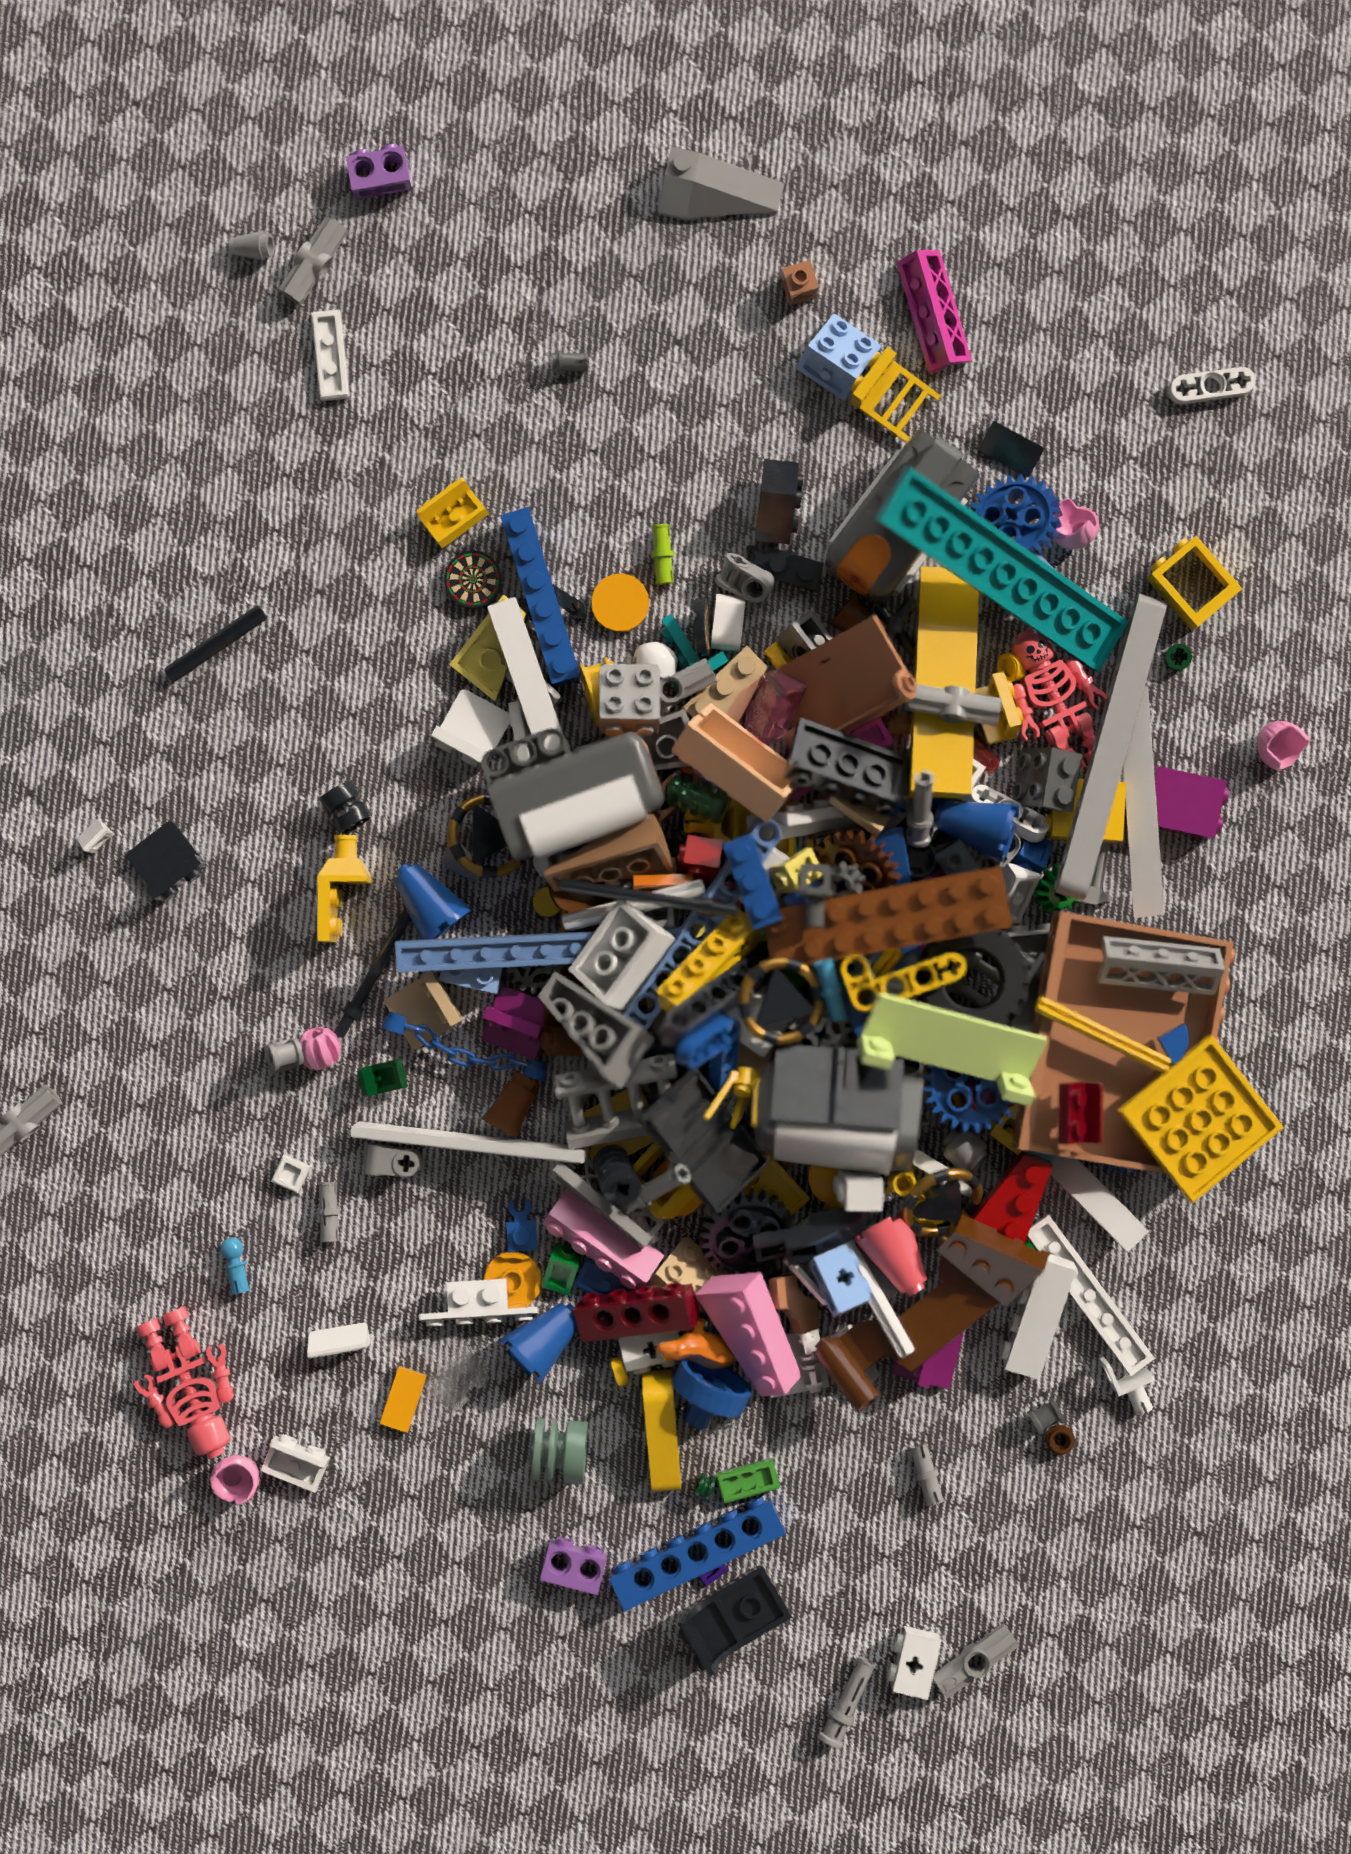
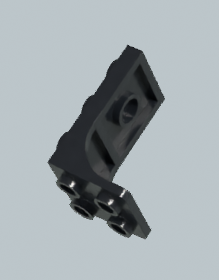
[678,1563,792,1677]

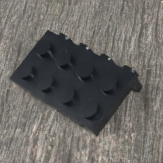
[784,717,910,818]

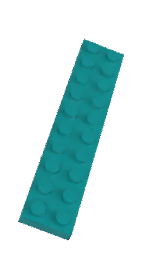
[875,467,1129,672]

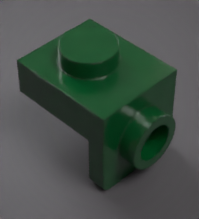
[357,1058,408,1097]

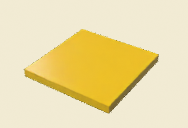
[1117,1034,1284,1204]

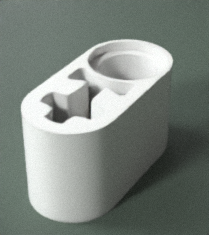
[711,593,746,652]

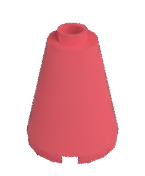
[854,1211,927,1297]

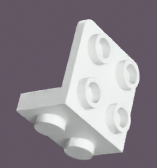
[431,689,509,768]

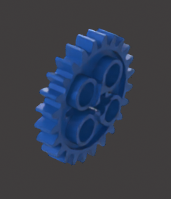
[970,474,1063,557]
[923,1064,1016,1134]

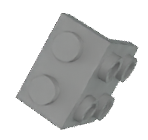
[599,664,660,737]

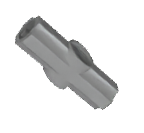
[279,216,348,305]
[660,658,717,711]
[908,684,1002,726]
[0,1085,63,1157]
[933,1623,1019,1699]

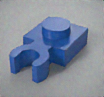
[506,1199,538,1252]

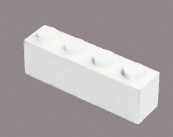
[1000,1255,1076,1380]

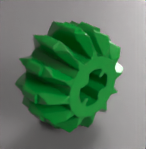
[1033,864,1080,913]

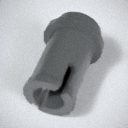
[552,350,588,374]

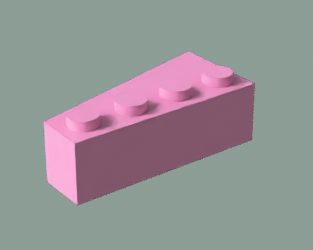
[695,1272,802,1396]

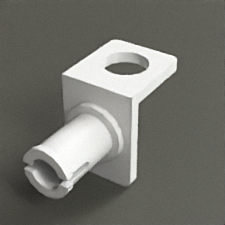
[1099,1357,1155,1415]

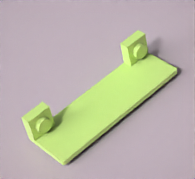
[857,993,1047,1106]

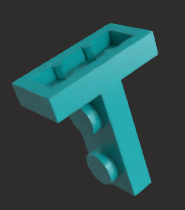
[660,613,729,694]

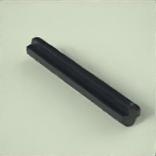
[164,605,267,682]

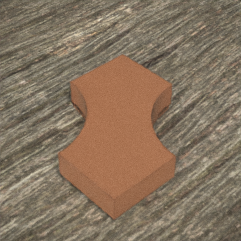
[769,1274,820,1333]

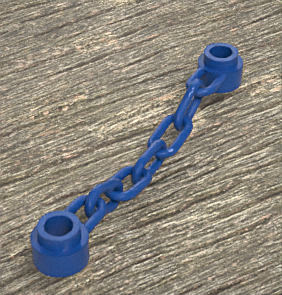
[382,1011,548,1081]

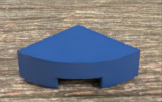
[1156,1023,1189,1064]

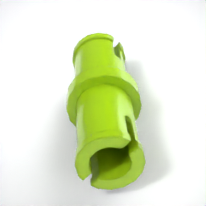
[651,524,674,585]

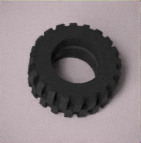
[914,929,1030,1026]

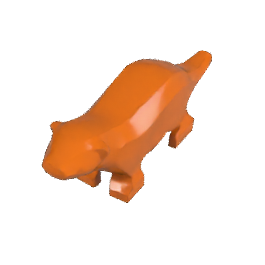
[656,1318,738,1369]

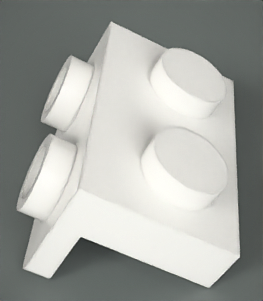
[261,1434,330,1493]

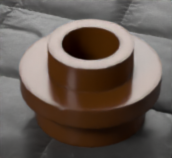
[1045,1424,1075,1455]

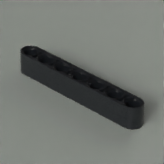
[658,943,787,1048]

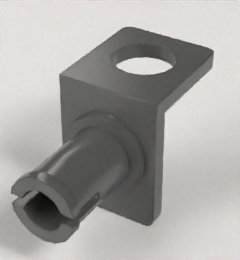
[799,863,833,928]

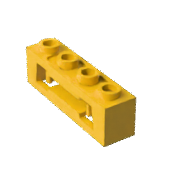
[656,909,761,1013]

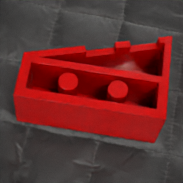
[971,1150,1053,1245]

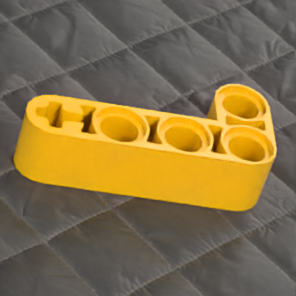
[841,953,966,1012]
[642,1369,682,1492]

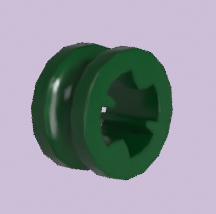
[1163,644,1192,672]
[693,1473,716,1503]

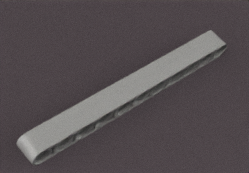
[1054,593,1167,901]

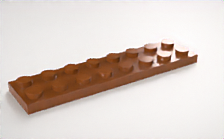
[764,866,1013,970]

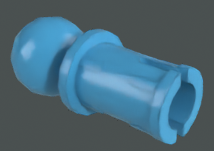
[220,1237,250,1295]

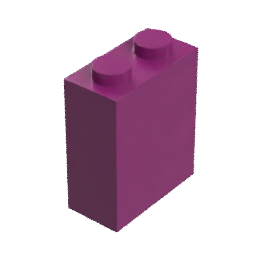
[1154,766,1229,840]

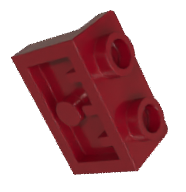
[1058,1081,1104,1145]

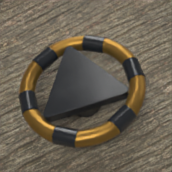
[447,794,525,878]
[738,957,824,1045]
[901,1168,983,1237]

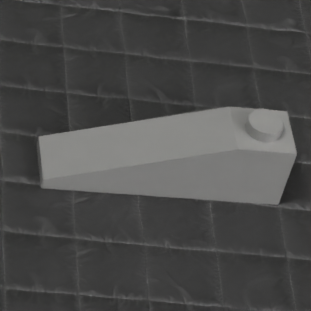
[658,146,785,221]

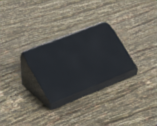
[977,421,1045,478]

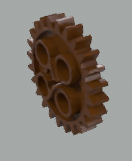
[813,829,902,898]

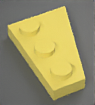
[449,595,527,701]

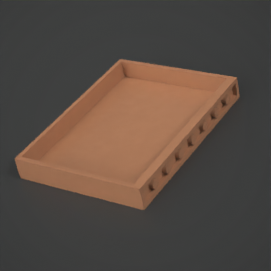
[1011,911,1235,1174]

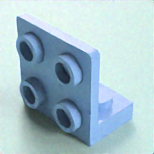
[796,314,881,401]

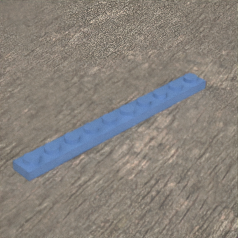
[395,926,695,972]

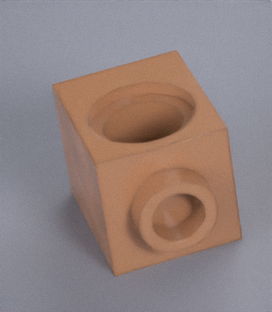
[781,260,819,306]

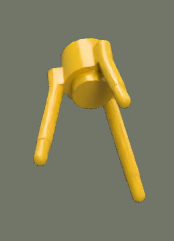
[704,1066,760,1129]

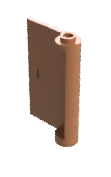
[763,615,917,748]

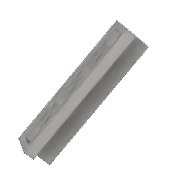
[1097,936,1225,995]
[551,1158,665,1250]

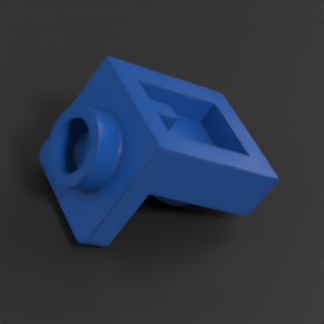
[1009,837,1055,874]

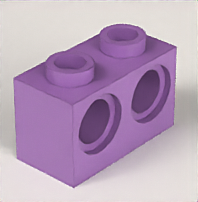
[345,144,412,200]
[540,1537,607,1595]

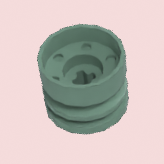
[529,1418,588,1485]

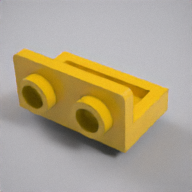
[416,477,489,549]
[975,672,1023,744]

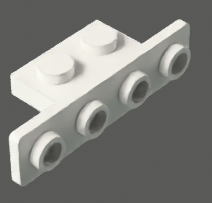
[746,798,858,840]
[419,1279,539,1327]

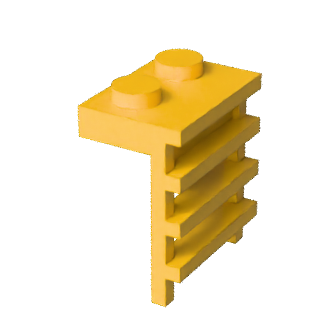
[850,347,941,443]

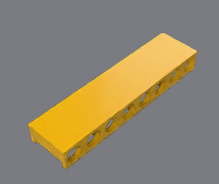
[908,566,979,802]

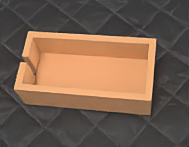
[671,703,799,823]

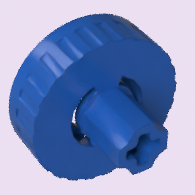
[672,1360,752,1430]

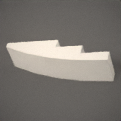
[1050,1155,1149,1252]

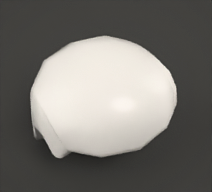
[633,642,678,678]

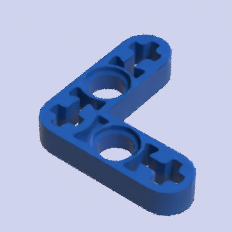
[677,1014,741,1096]

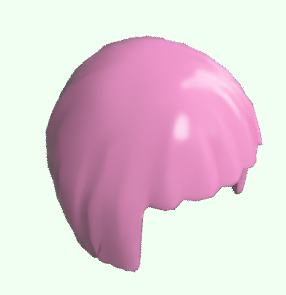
[1053,498,1099,550]
[1257,721,1310,771]
[210,1455,260,1505]

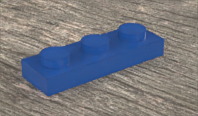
[723,834,783,930]

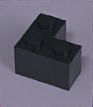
[755,459,804,545]

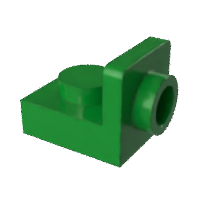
[541,1243,582,1296]

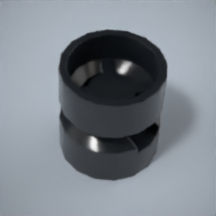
[319,780,372,835]
[906,843,937,879]

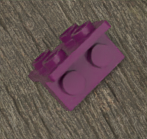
[482,985,544,1059]
[892,1333,963,1389]

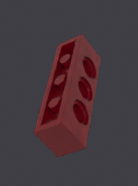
[573,1282,701,1342]

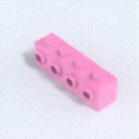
[542,1188,664,1290]

